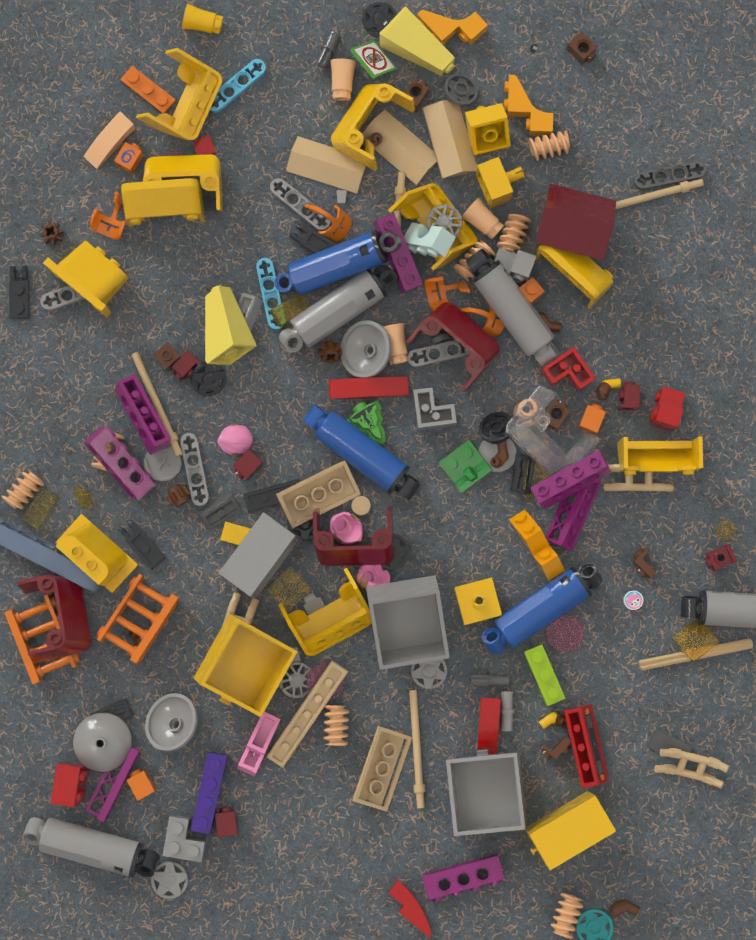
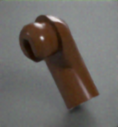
[490,441,509,468]
[610,899,640,917]

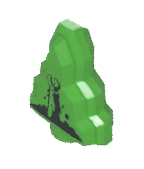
[347,400,386,445]

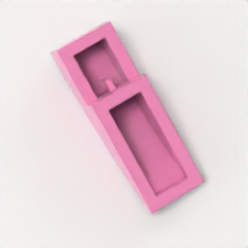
[237,712,281,777]

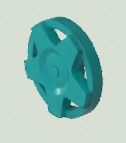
[576,909,613,940]

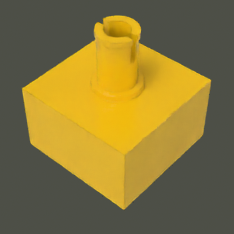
[465,103,511,155]
[476,157,525,209]
[454,577,502,625]

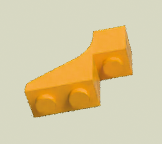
[417,10,488,45]
[504,75,553,136]
[509,510,565,581]

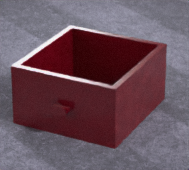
[536,184,616,261]

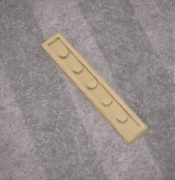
[267,660,348,768]

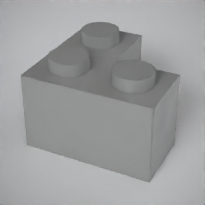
[494,248,536,286]
[413,388,457,431]
[163,815,207,862]

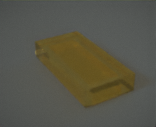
[269,294,310,327]
[21,487,59,530]

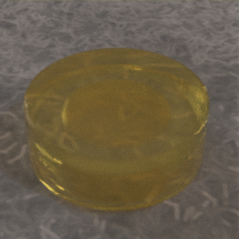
[715,520,736,540]

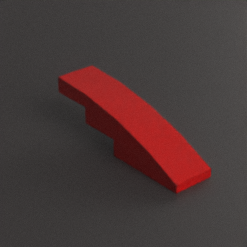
[329,377,409,400]

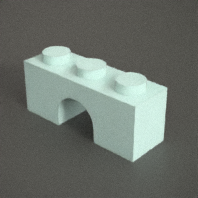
[404,223,456,258]

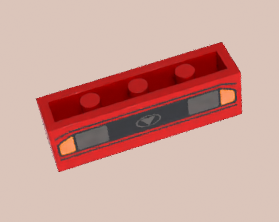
[564,704,609,788]

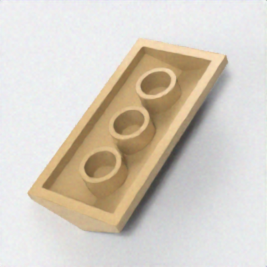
[422,100,477,179]
[362,110,437,185]
[286,136,366,194]
[276,460,361,529]
[352,726,412,812]

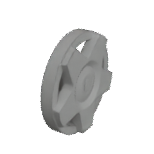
[411,659,447,689]
[151,861,188,899]

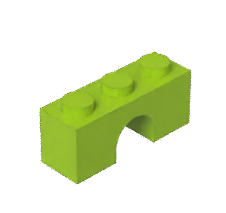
[523,644,566,706]

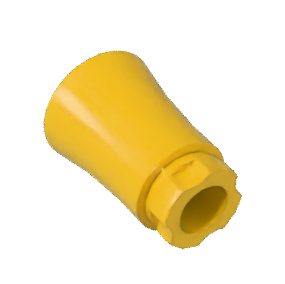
[182,3,223,34]

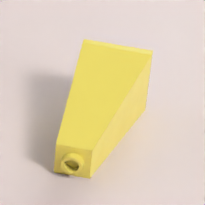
[379,7,455,76]
[205,285,257,365]

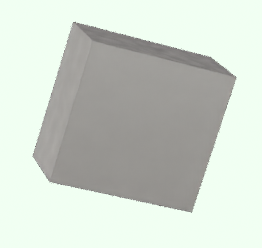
[219,512,299,599]
[366,575,450,670]
[446,749,527,836]

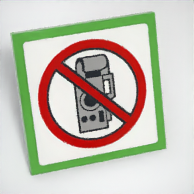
[350,40,397,79]

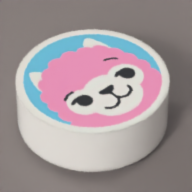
[623,591,643,610]

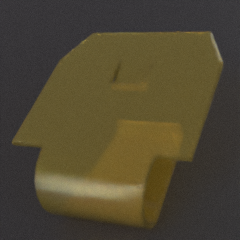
[73,485,92,508]

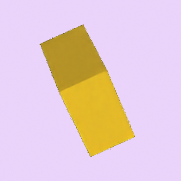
[194,613,298,717]
[525,791,616,870]

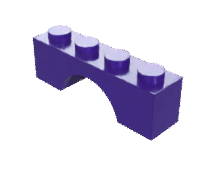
[191,751,229,835]

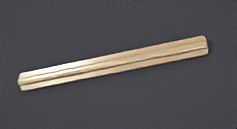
[639,638,753,670]

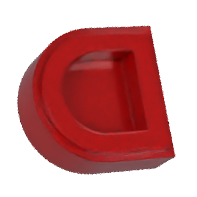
[194,135,216,155]

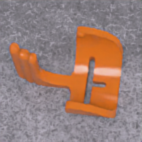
[90,192,127,240]
[305,204,352,243]
[424,276,470,311]
[460,300,505,337]

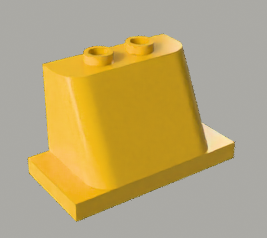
[43,241,129,318]
[56,514,139,593]

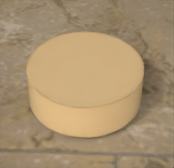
[351,496,371,516]

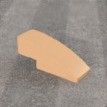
[83,111,136,169]

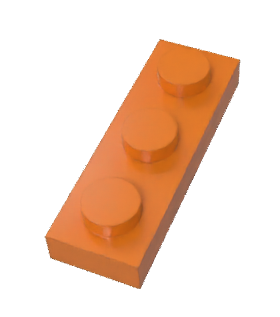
[120,66,176,113]

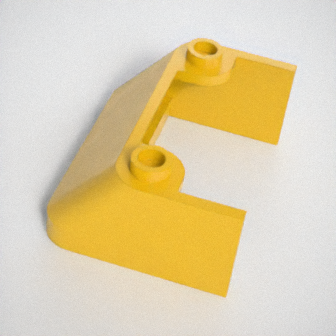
[136,48,222,140]
[331,83,415,171]
[143,154,223,212]
[121,178,205,227]
[388,183,477,270]
[535,245,613,309]
[617,437,703,475]
[278,568,372,656]

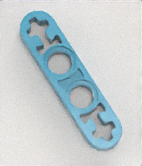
[209,59,266,113]
[256,258,285,330]

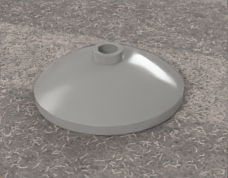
[340,321,391,378]
[145,693,198,752]
[73,713,132,772]

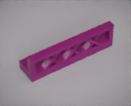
[546,480,602,552]
[85,746,141,822]

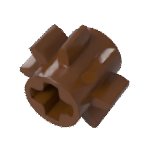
[39,221,64,246]
[318,339,342,364]
[166,484,190,507]

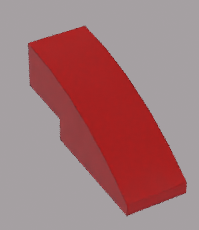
[477,697,501,755]
[388,879,432,938]

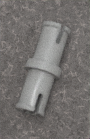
[500,691,515,731]

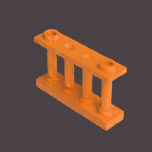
[97,574,180,666]
[4,594,80,685]

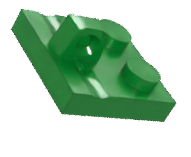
[439,439,493,493]

